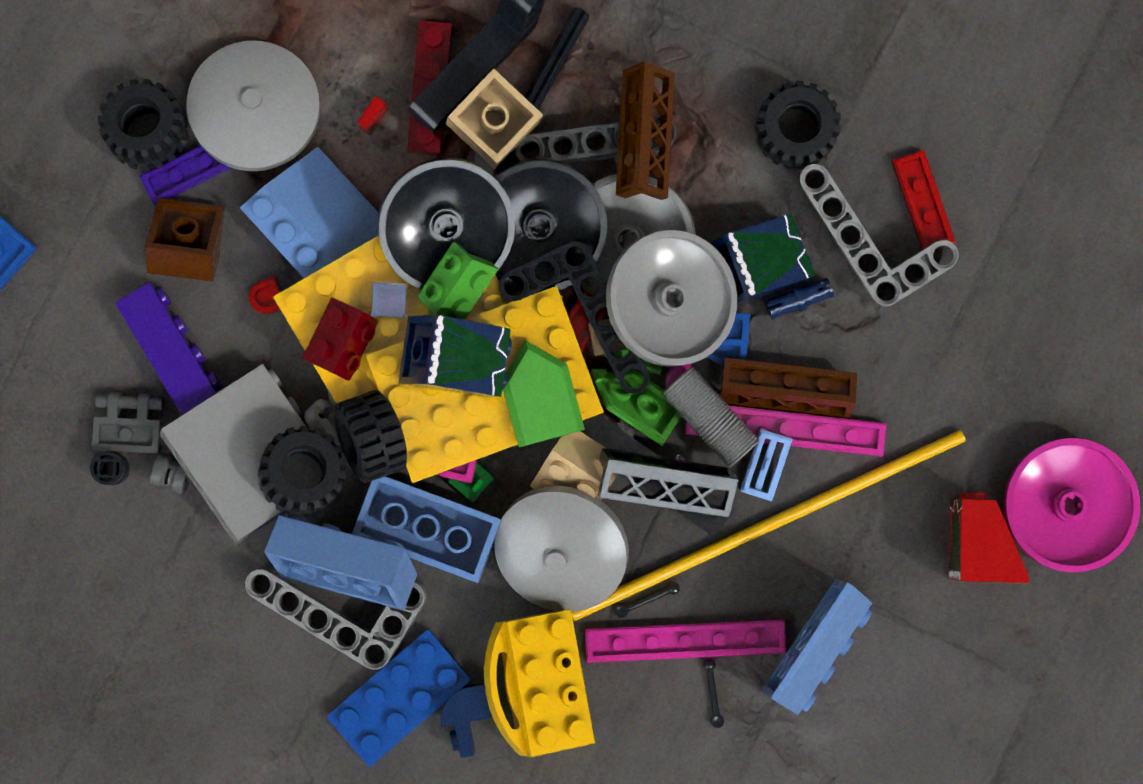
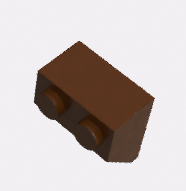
[145,198,225,282]

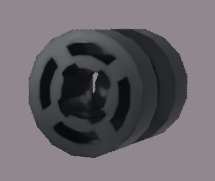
[90,451,130,485]

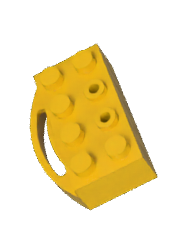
[484,609,595,757]

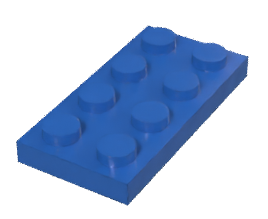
[326,629,471,768]

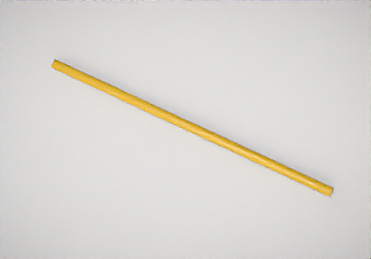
[571,430,966,621]

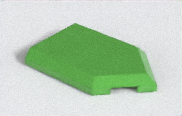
[503,340,585,448]
[591,369,681,446]

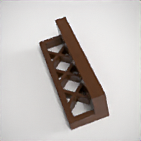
[616,61,674,200]
[719,358,857,419]

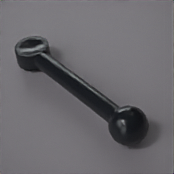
[615,582,680,618]
[703,658,724,728]

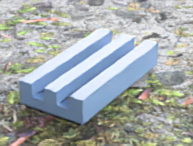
[740,427,793,501]

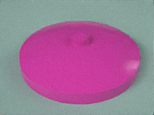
[1004,438,1140,572]

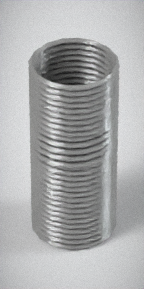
[662,367,760,468]

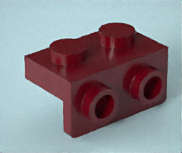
[302,297,378,381]

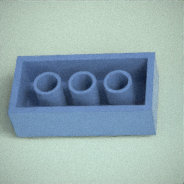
[352,476,501,583]
[264,515,417,610]

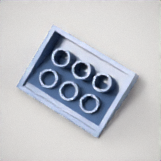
[240,147,379,278]
[762,579,872,715]

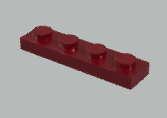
[407,21,453,155]

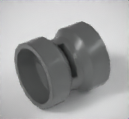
[150,453,190,494]

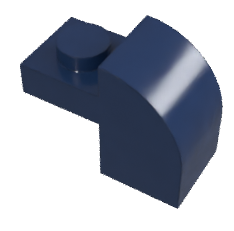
[441,682,492,758]

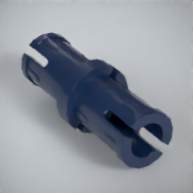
[765,277,834,320]

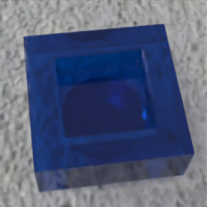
[371,282,407,319]

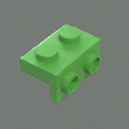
[418,242,498,320]

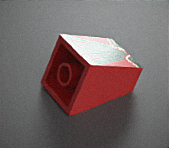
[949,493,1029,583]

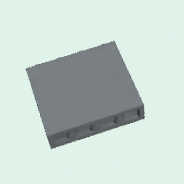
[160,364,322,545]

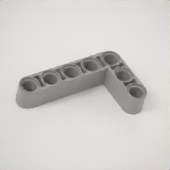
[800,164,959,307]
[245,569,427,670]

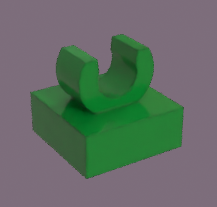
[448,463,495,503]

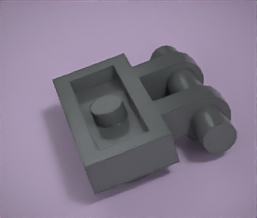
[91,391,164,454]

